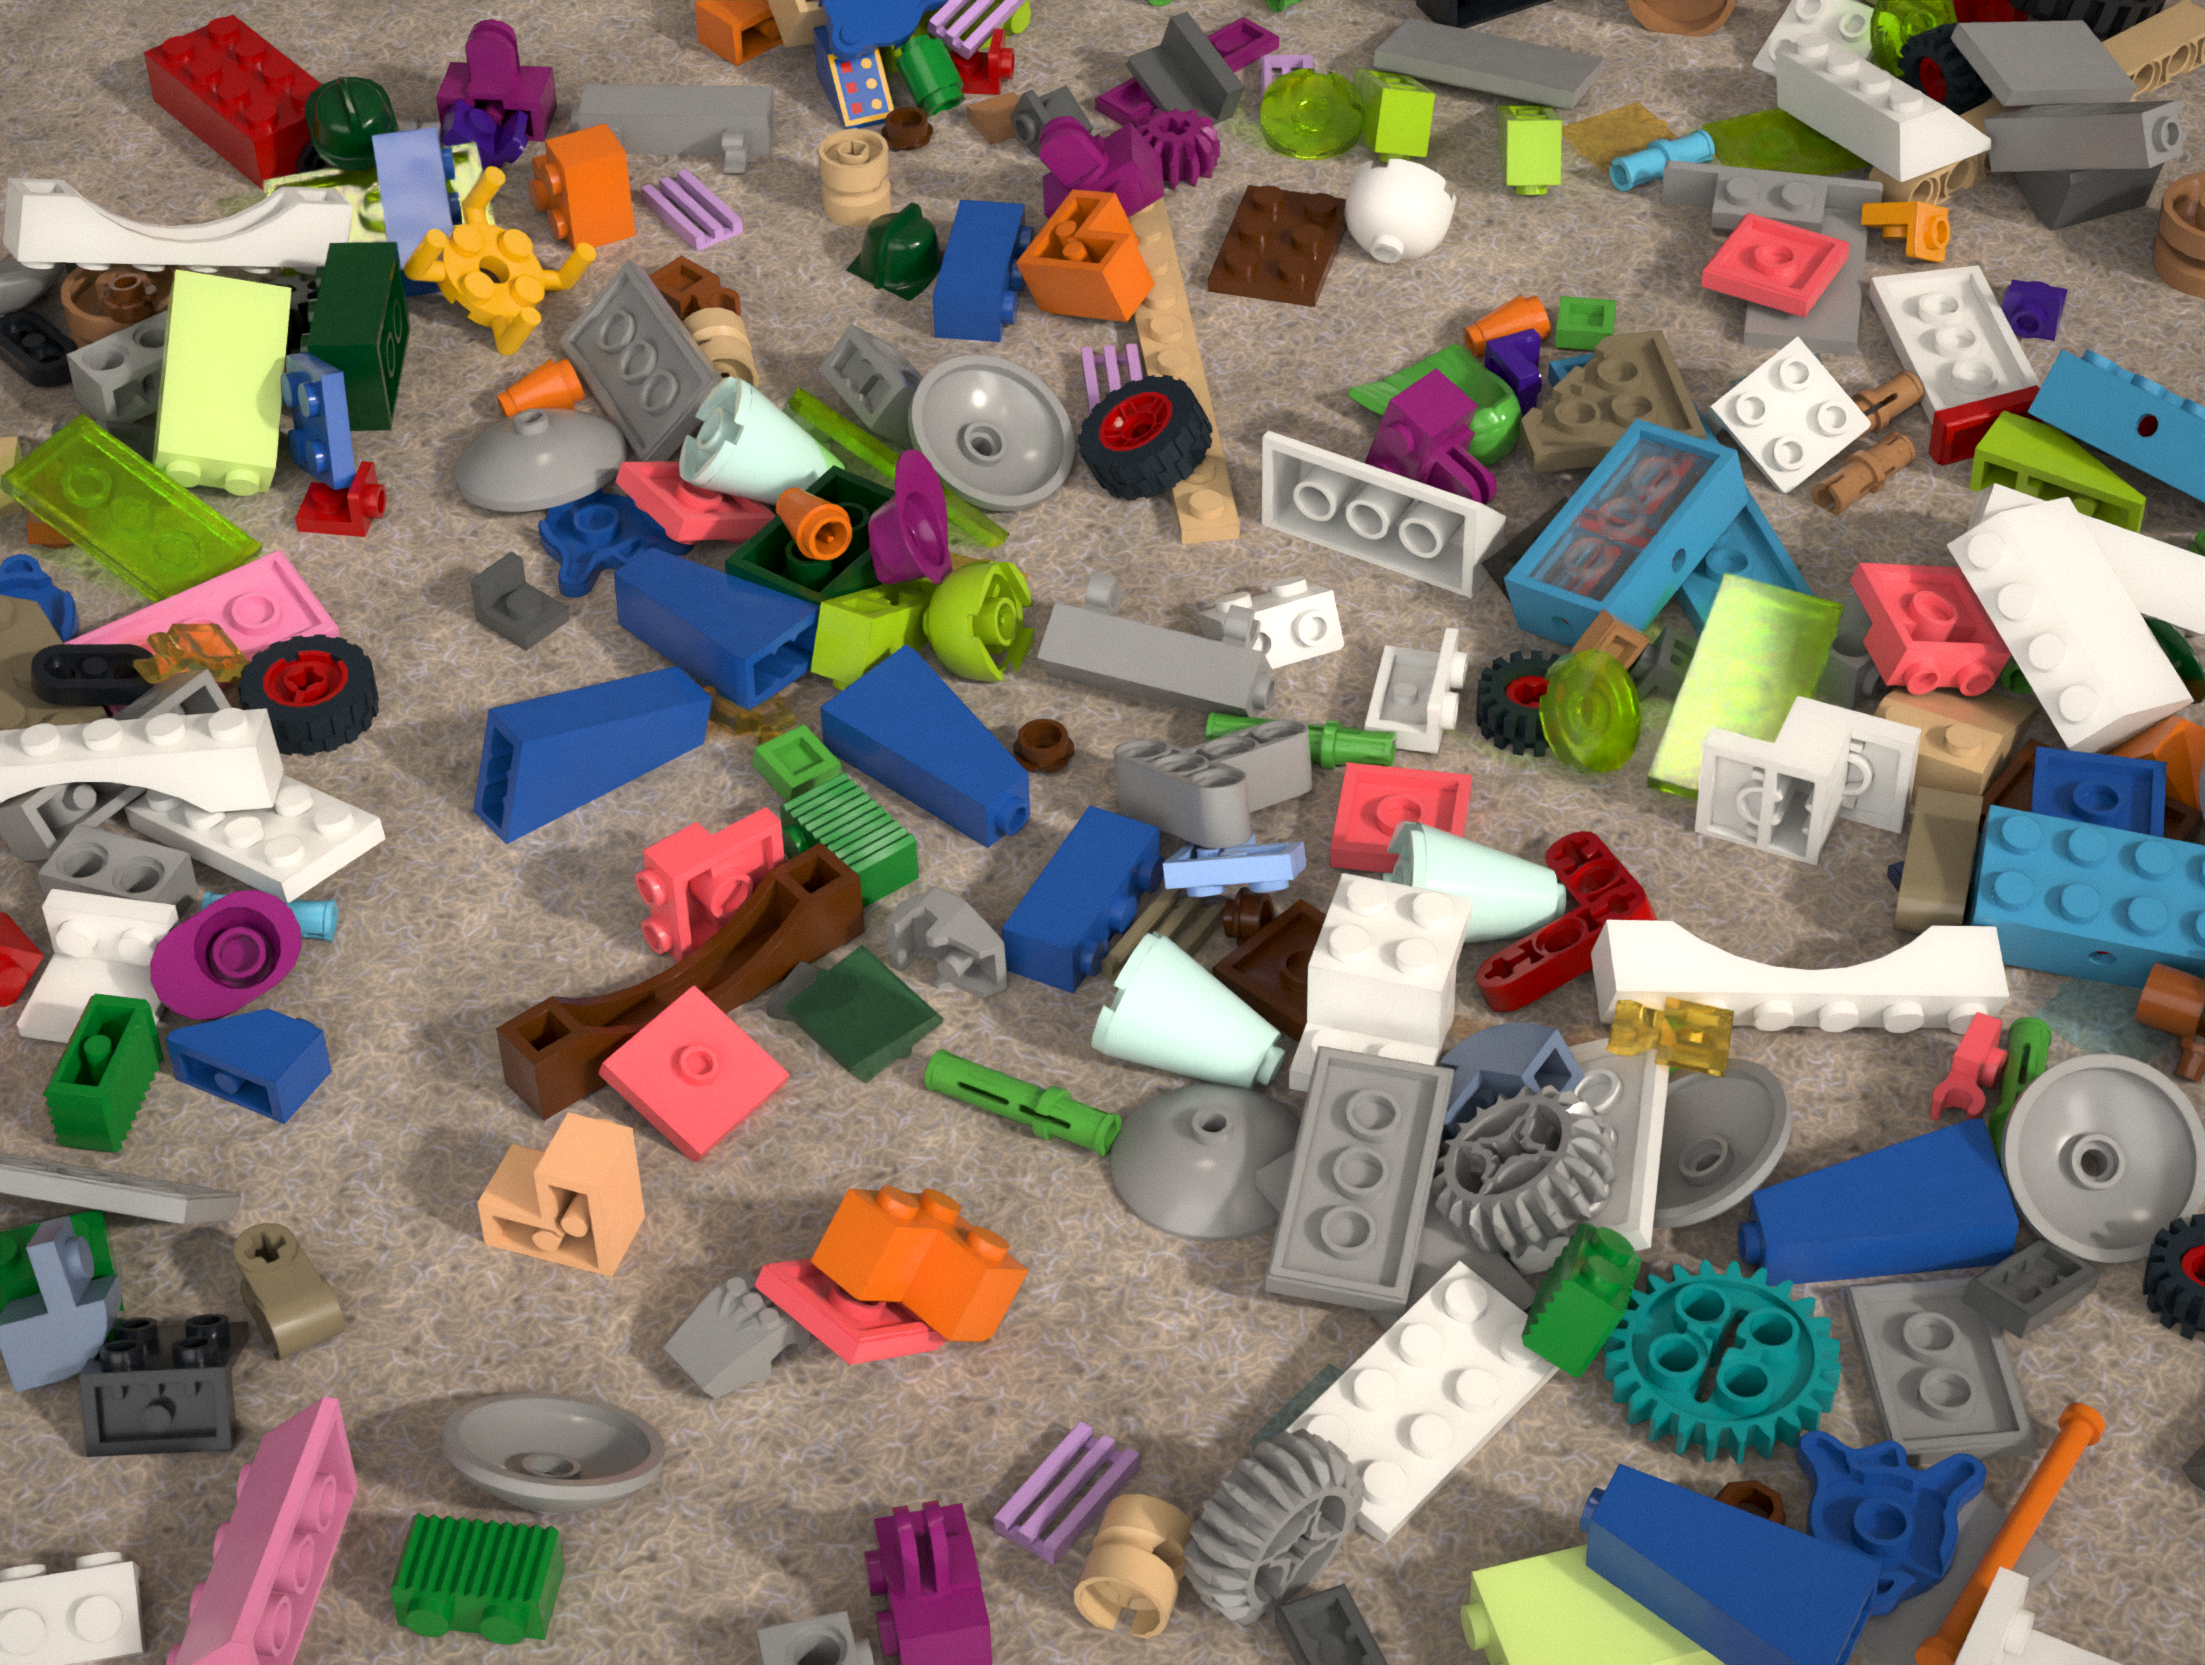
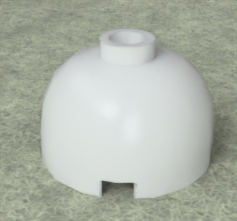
[1344,159,1457,263]

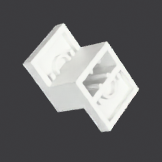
[1694,696,1922,866]
[1289,873,1473,1092]

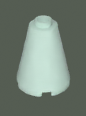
[679,376,845,505]
[1382,820,1566,944]
[1091,931,1287,1090]

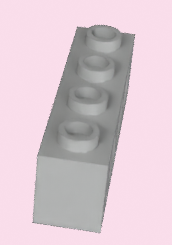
[0,668,232,862]

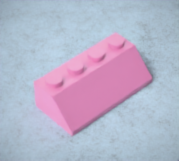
[166,1397,358,1665]

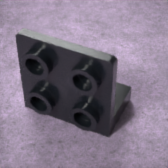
[79,1314,249,1457]

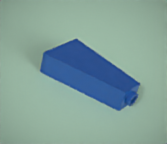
[614,548,820,713]
[820,644,1030,848]
[473,666,712,845]
[1738,1118,2019,1287]
[1580,1463,1881,1665]

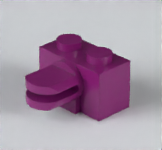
[436,19,557,142]
[1039,116,1164,219]
[1364,368,1497,505]
[863,1500,992,1665]

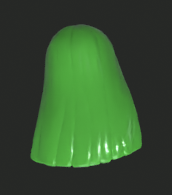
[1348,344,1522,467]

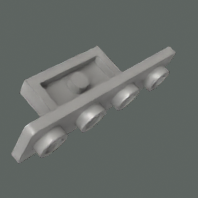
[1662,160,1883,234]

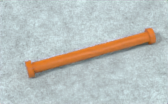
[1915,1403,2106,1665]

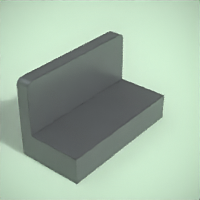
[1126,12,1245,125]

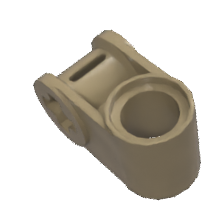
[233,1223,345,1361]

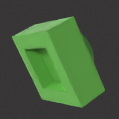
[1555,296,1617,351]
[752,724,842,802]

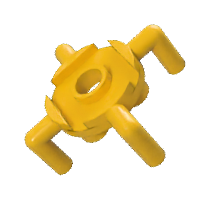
[404,166,597,355]

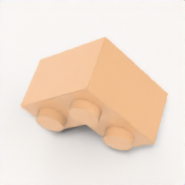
[477,1112,645,1277]

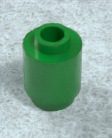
[896,34,965,117]

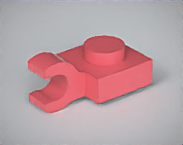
[1930,1012,2007,1122]

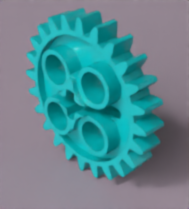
[1604,1260,1842,1464]

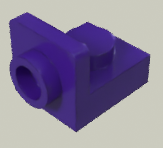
[440,98,528,171]
[2002,279,2068,341]
[1484,328,1542,418]

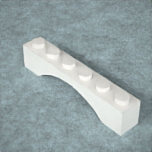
[3,178,352,275]
[0,708,284,813]
[1591,920,2009,1034]

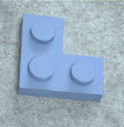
[1163,833,1307,897]

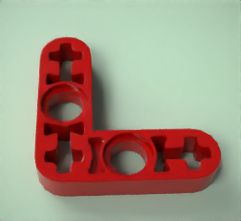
[1475,831,1658,1013]

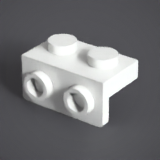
[1197,576,1344,669]
[1364,627,1468,754]
[0,1552,146,1665]

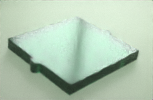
[783,945,944,1084]

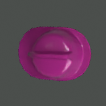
[868,449,953,585]
[150,890,302,1021]

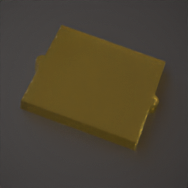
[1562,102,1678,175]

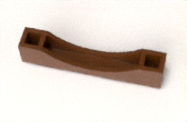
[496,842,865,1121]

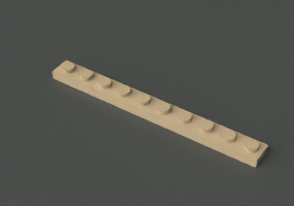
[1128,197,1240,544]

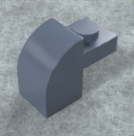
[1439,1022,1585,1143]
[0,1216,121,1393]

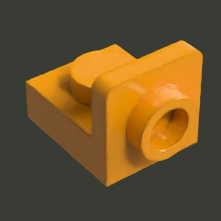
[1861,201,1950,263]

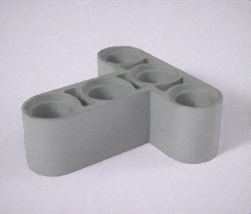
[1114,720,1313,849]

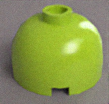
[923,561,1034,682]

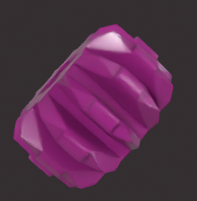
[1136,107,1220,190]

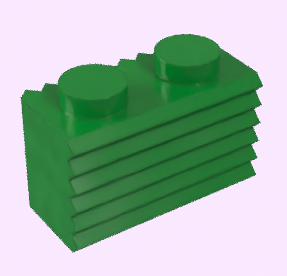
[780,772,919,908]
[42,993,164,1153]
[1521,1223,1642,1378]
[390,1513,565,1645]

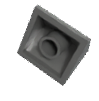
[2013,162,2165,231]

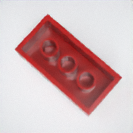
[144,14,322,190]

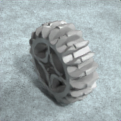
[1431,1084,1617,1259]
[1183,1428,1364,1626]

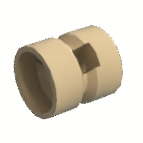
[818,128,892,227]
[682,307,759,388]
[1074,1494,1193,1639]

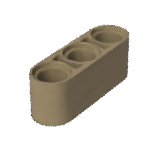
[1893,785,1984,935]

